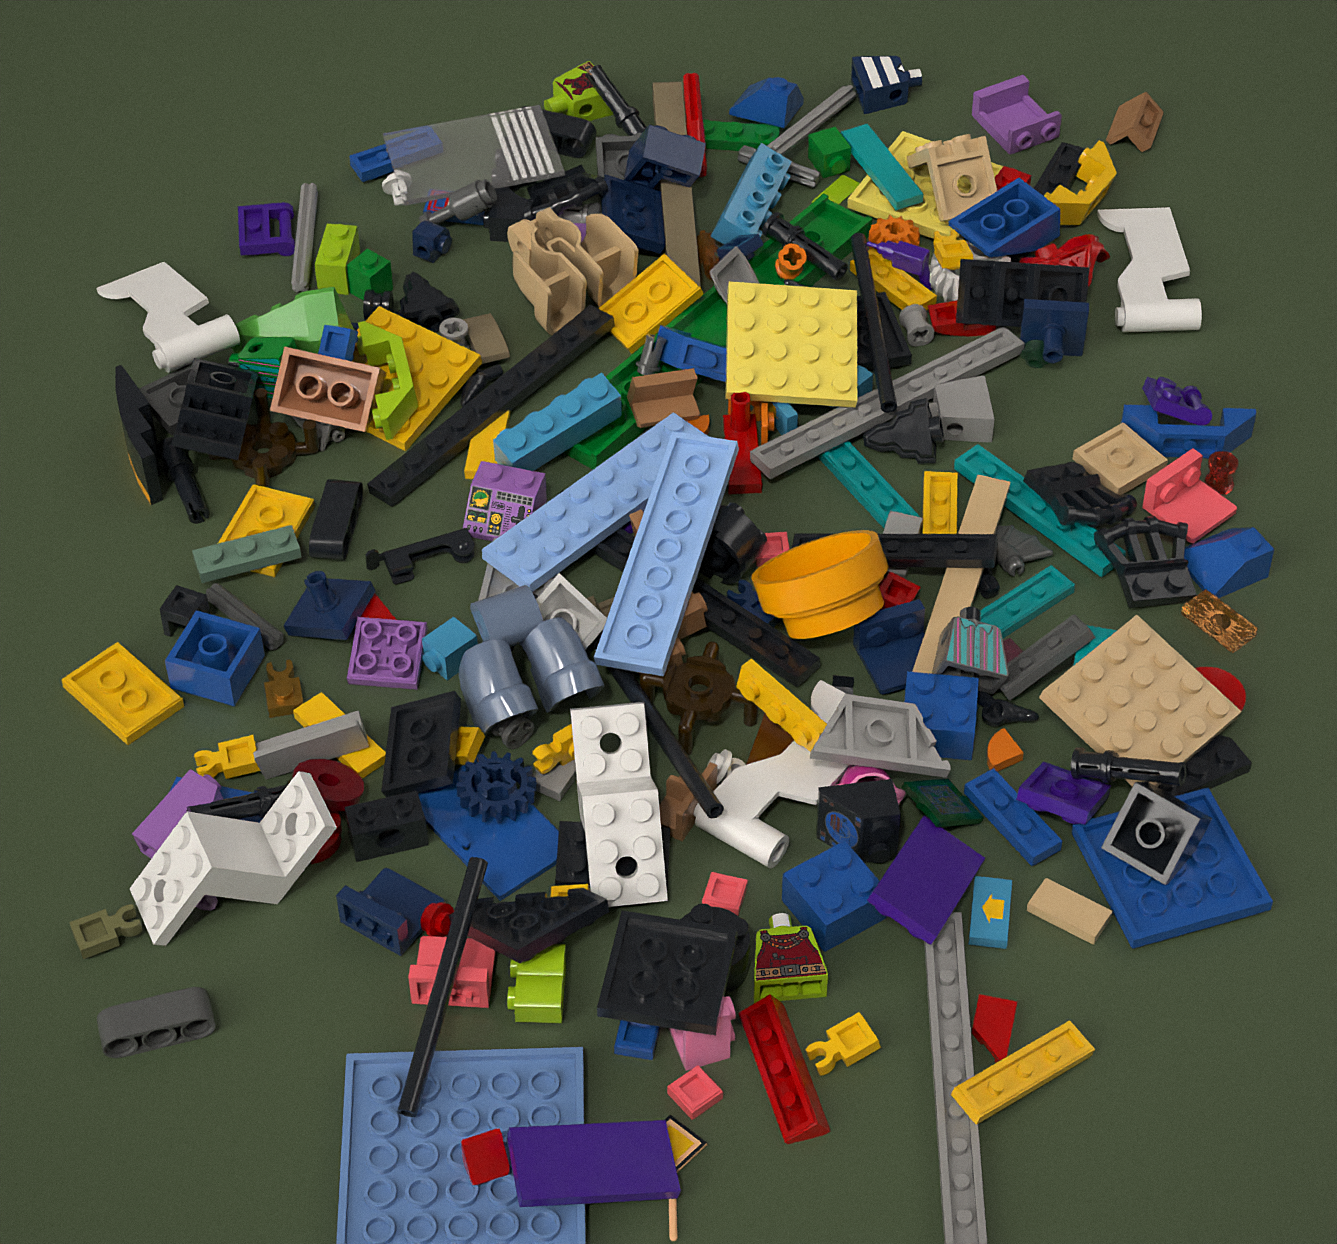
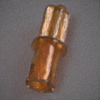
[696,230,721,279]

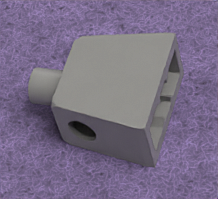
[929,376,994,442]

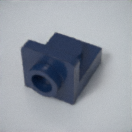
[716,234,764,260]

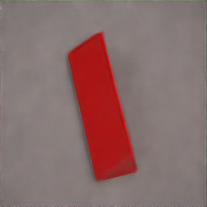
[738,994,831,1145]

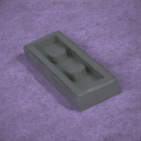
[998,614,1095,701]

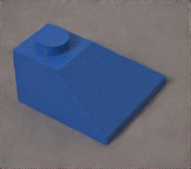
[729,77,804,128]
[1184,527,1274,601]

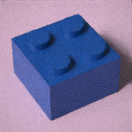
[165,610,265,706]
[904,671,979,760]
[782,841,887,952]

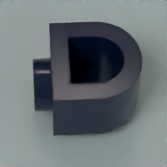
[412,220,452,263]

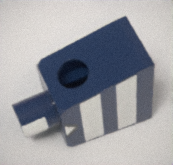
[851,56,922,114]

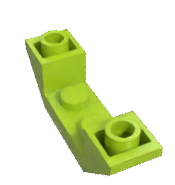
[356,321,418,440]

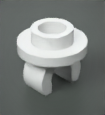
[382,172,412,206]
[707,749,745,784]

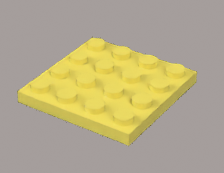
[847,131,1003,240]
[725,281,857,408]

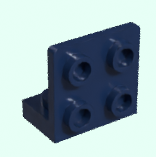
[853,599,925,695]
[336,868,444,956]

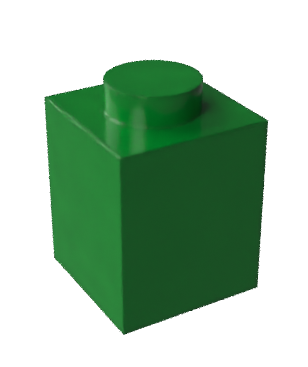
[808,127,851,179]
[346,249,393,301]

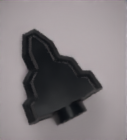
[396,271,460,333]
[863,398,944,464]

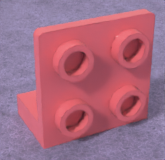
[1142,448,1237,543]
[408,936,496,1008]

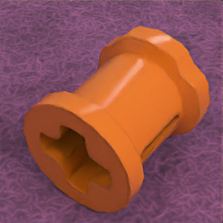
[775,243,807,280]

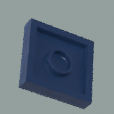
[1019,299,1089,363]
[283,571,376,640]

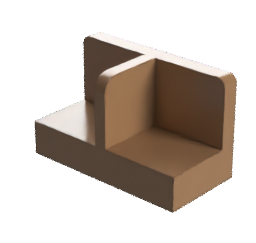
[659,762,718,842]

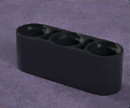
[508,106,597,158]
[309,479,363,561]

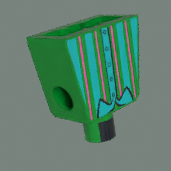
[228,337,297,399]

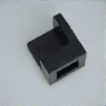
[159,585,210,637]

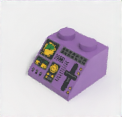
[463,461,547,541]

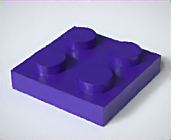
[1016,761,1111,825]

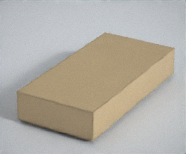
[1027,878,1113,945]

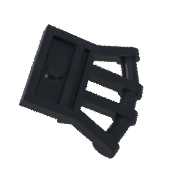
[523,164,608,221]
[1023,462,1137,528]
[1094,516,1197,608]

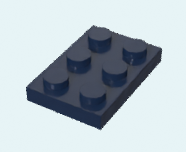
[601,174,665,254]

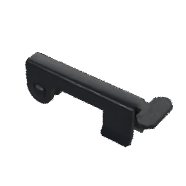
[365,528,474,585]

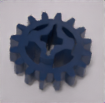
[456,751,536,824]

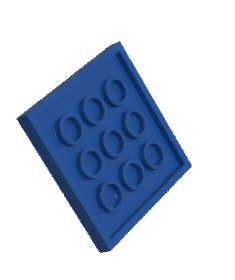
[1072,788,1273,949]

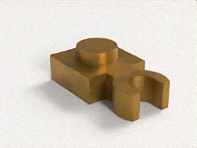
[264,659,303,718]

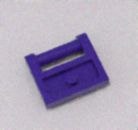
[238,202,295,256]
[1142,377,1212,426]

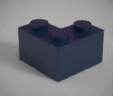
[624,125,706,189]

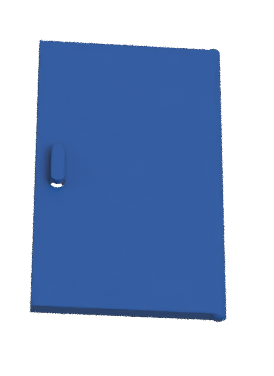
[418,754,559,901]

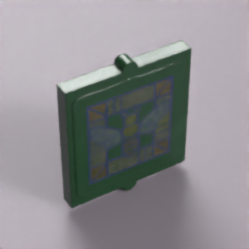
[901,779,984,827]

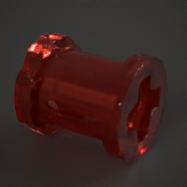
[1204,451,1238,495]

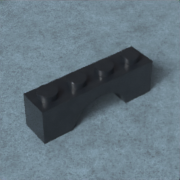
[484,139,540,242]

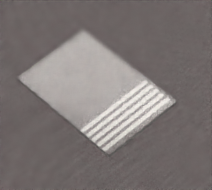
[383,105,565,206]

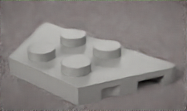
[810,694,951,778]

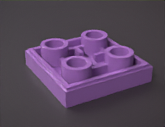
[347,617,428,690]

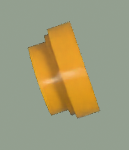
[751,530,889,639]

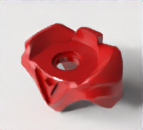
[1020,234,1110,287]

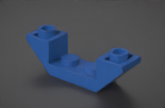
[654,325,726,382]
[1121,404,1256,459]

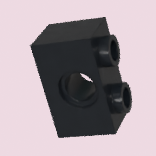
[344,790,428,862]

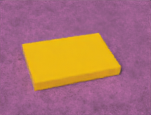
[598,254,704,354]
[217,484,315,577]
[61,642,184,745]

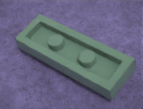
[192,525,302,583]

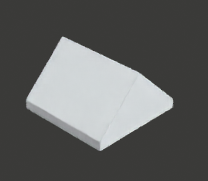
[536,573,607,650]

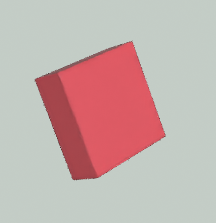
[756,532,790,567]
[702,872,748,916]
[667,1065,723,1120]

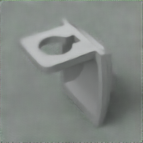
[710,246,759,304]

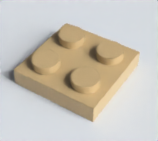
[1073,423,1168,496]

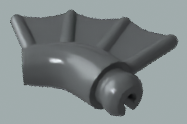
[995,525,1053,576]

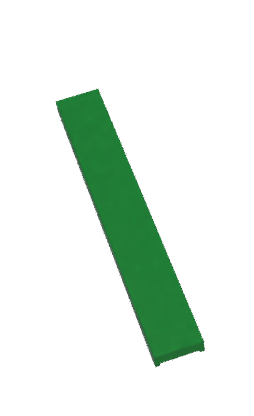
[563,193,873,470]

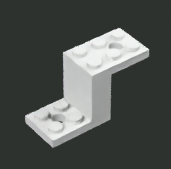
[570,702,668,907]
[130,771,337,946]

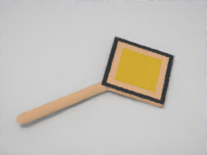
[665,1115,707,1241]

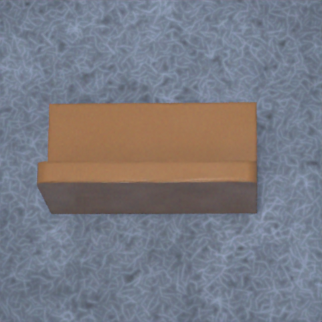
[1106,92,1164,152]
[627,368,700,428]

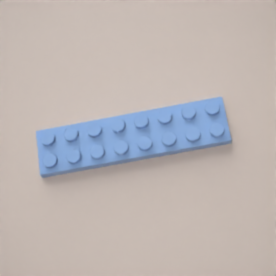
[482,412,709,592]
[594,431,739,677]

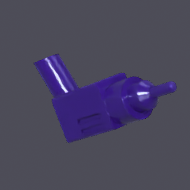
[866,240,933,290]

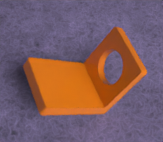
[728,399,774,445]

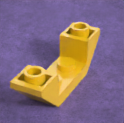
[1044,140,1117,225]

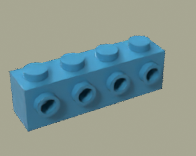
[711,143,792,244]
[493,373,621,471]

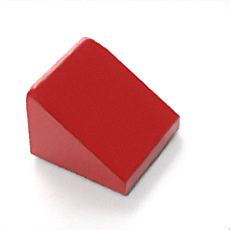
[461,1128,510,1185]

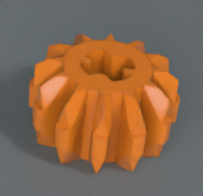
[868,215,920,262]

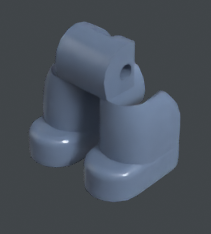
[459,585,604,736]

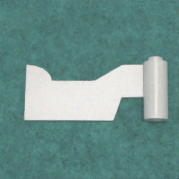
[1097,207,1202,333]
[96,262,240,373]
[694,680,852,869]

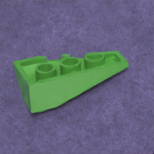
[231,287,354,354]

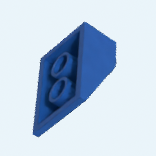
[949,178,1060,258]

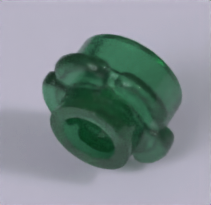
[1020,340,1049,368]

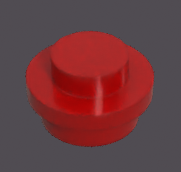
[420,902,454,937]

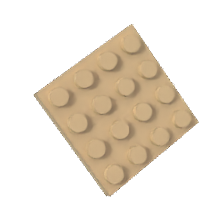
[1039,615,1242,787]

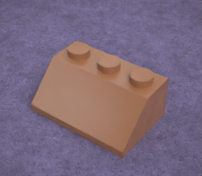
[270,347,387,433]

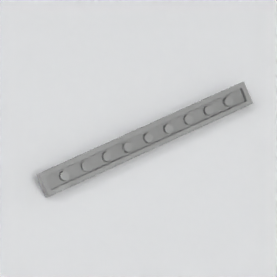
[750,326,1025,479]
[924,912,987,1244]

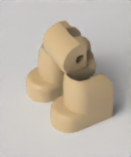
[507,207,638,336]

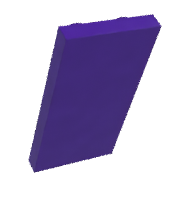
[867,816,985,945]
[507,1120,681,1207]

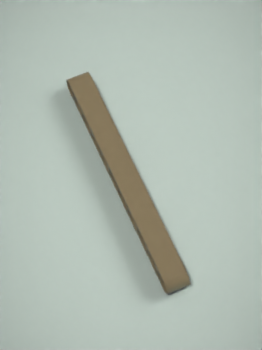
[652,81,701,288]

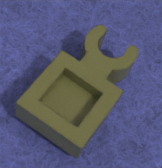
[69,904,143,959]

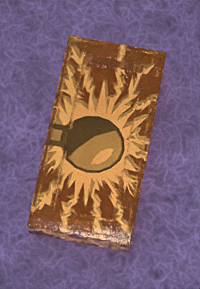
[1181,589,1258,653]

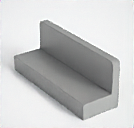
[253,710,369,780]

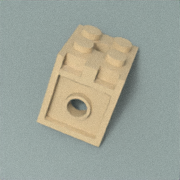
[907,134,997,222]

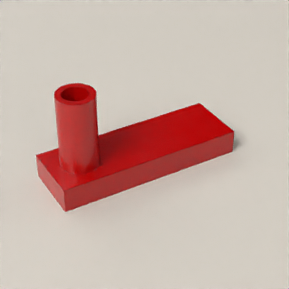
[723,391,762,494]

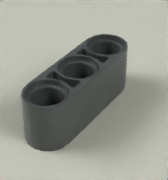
[97,987,216,1058]

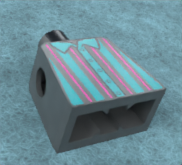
[932,607,1008,694]

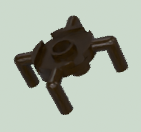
[207,388,319,488]
[640,641,758,756]

